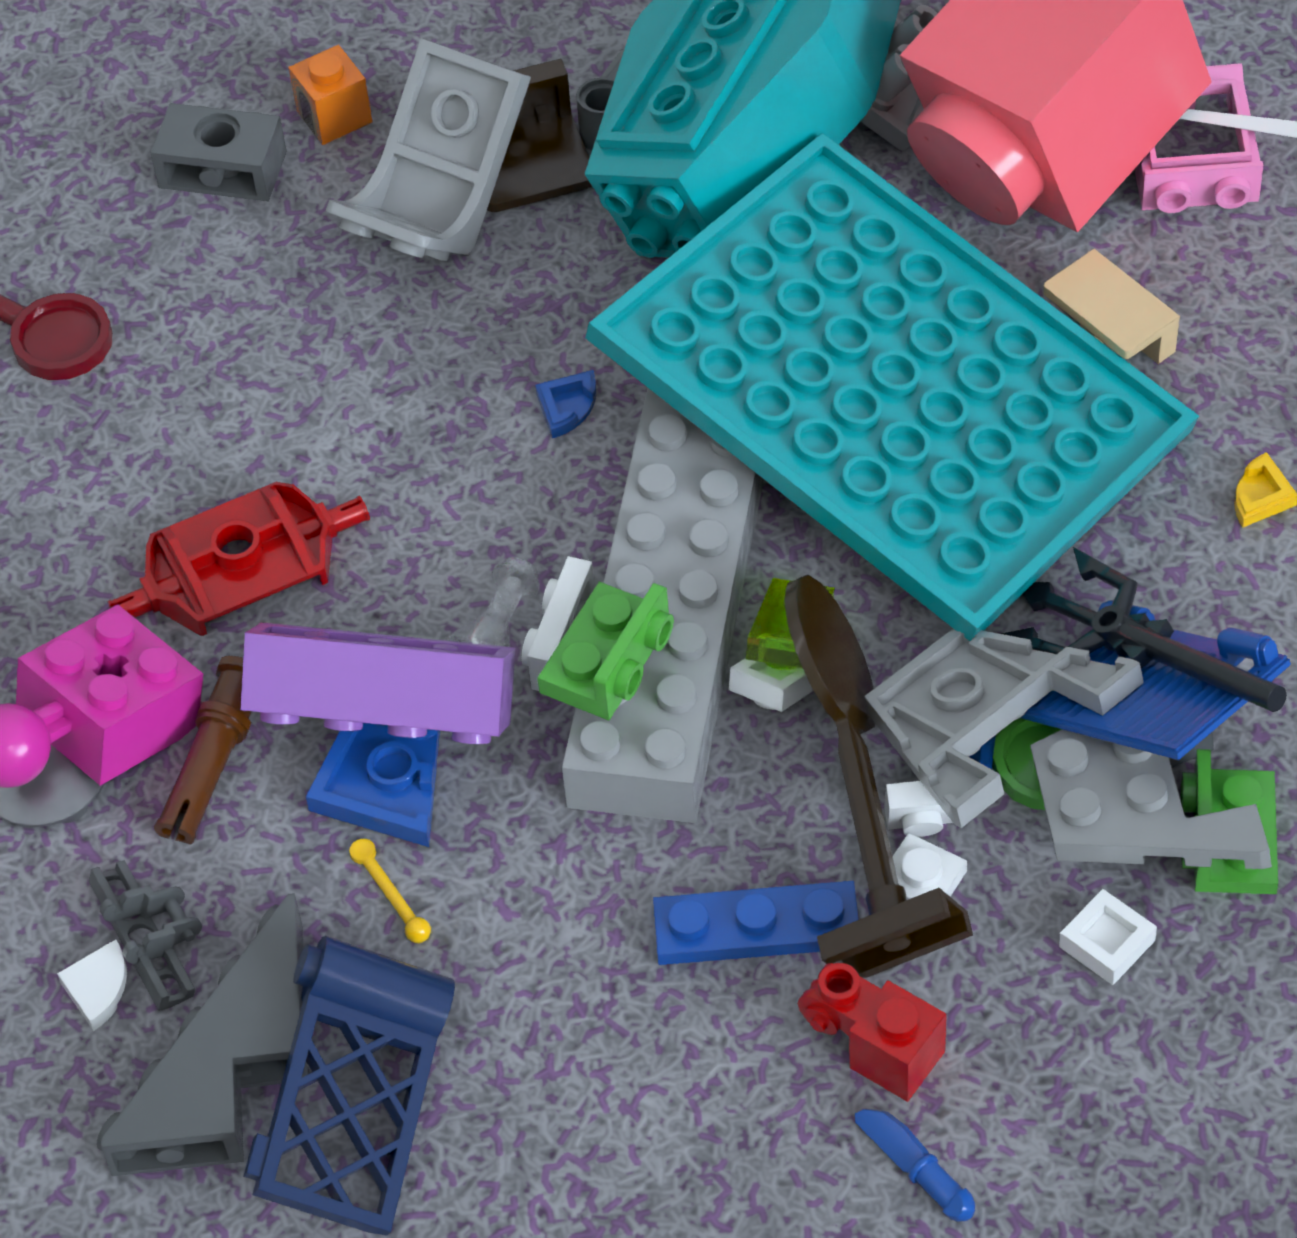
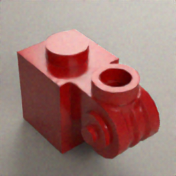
[797,963,947,1102]

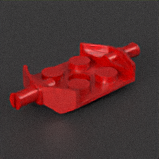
[107,482,370,636]

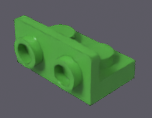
[537,581,674,721]
[1181,749,1278,894]

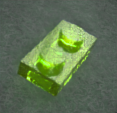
[746,578,835,670]

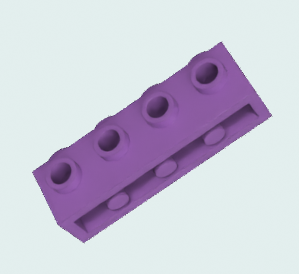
[240,623,516,744]

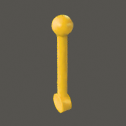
[349,839,431,943]

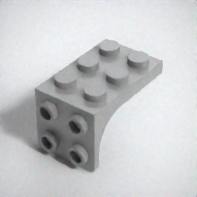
[325,38,531,261]

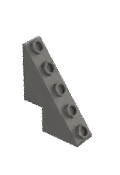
[97,893,309,1176]

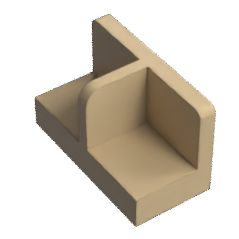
[1043,249,1180,364]

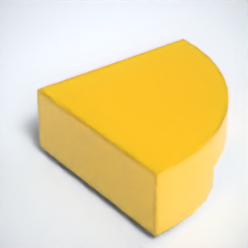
[1234,452,1297,528]

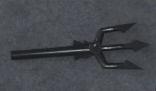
[1001,547,1287,712]

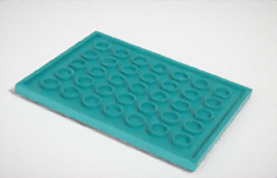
[585,133,1199,641]

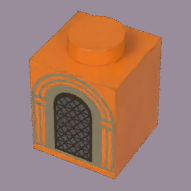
[288,44,372,145]

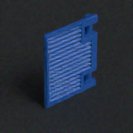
[1020,600,1291,760]

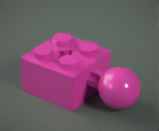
[0,604,203,788]

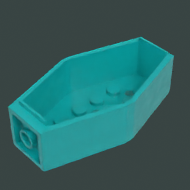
[585,0,901,258]

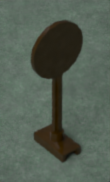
[784,575,973,978]

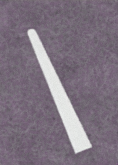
[1179,109,1297,138]

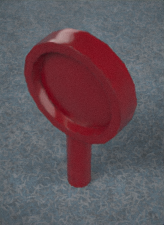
[0,293,113,380]

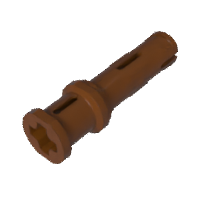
[154,655,252,845]

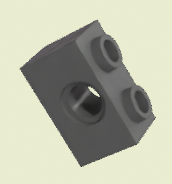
[150,103,287,202]

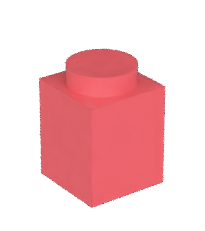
[899,0,1212,232]

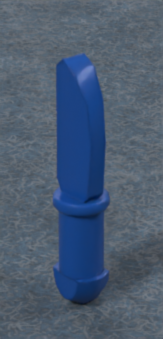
[855,1109,975,1222]

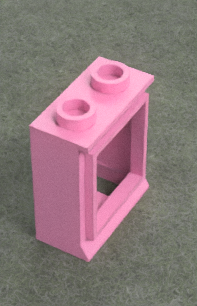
[1134,63,1264,213]

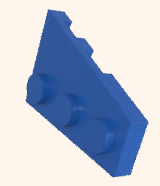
[306,723,440,847]

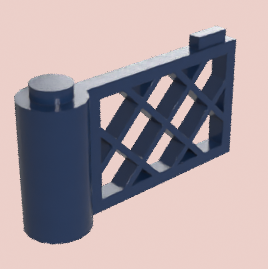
[243,935,455,1236]

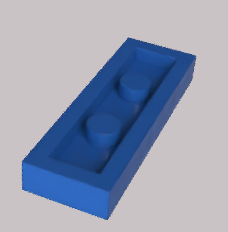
[653,880,859,965]

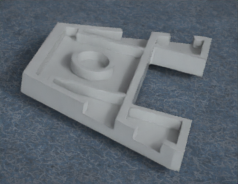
[864,629,1144,828]
[1030,729,1272,869]

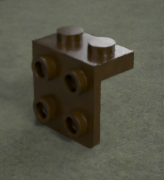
[487,58,592,212]

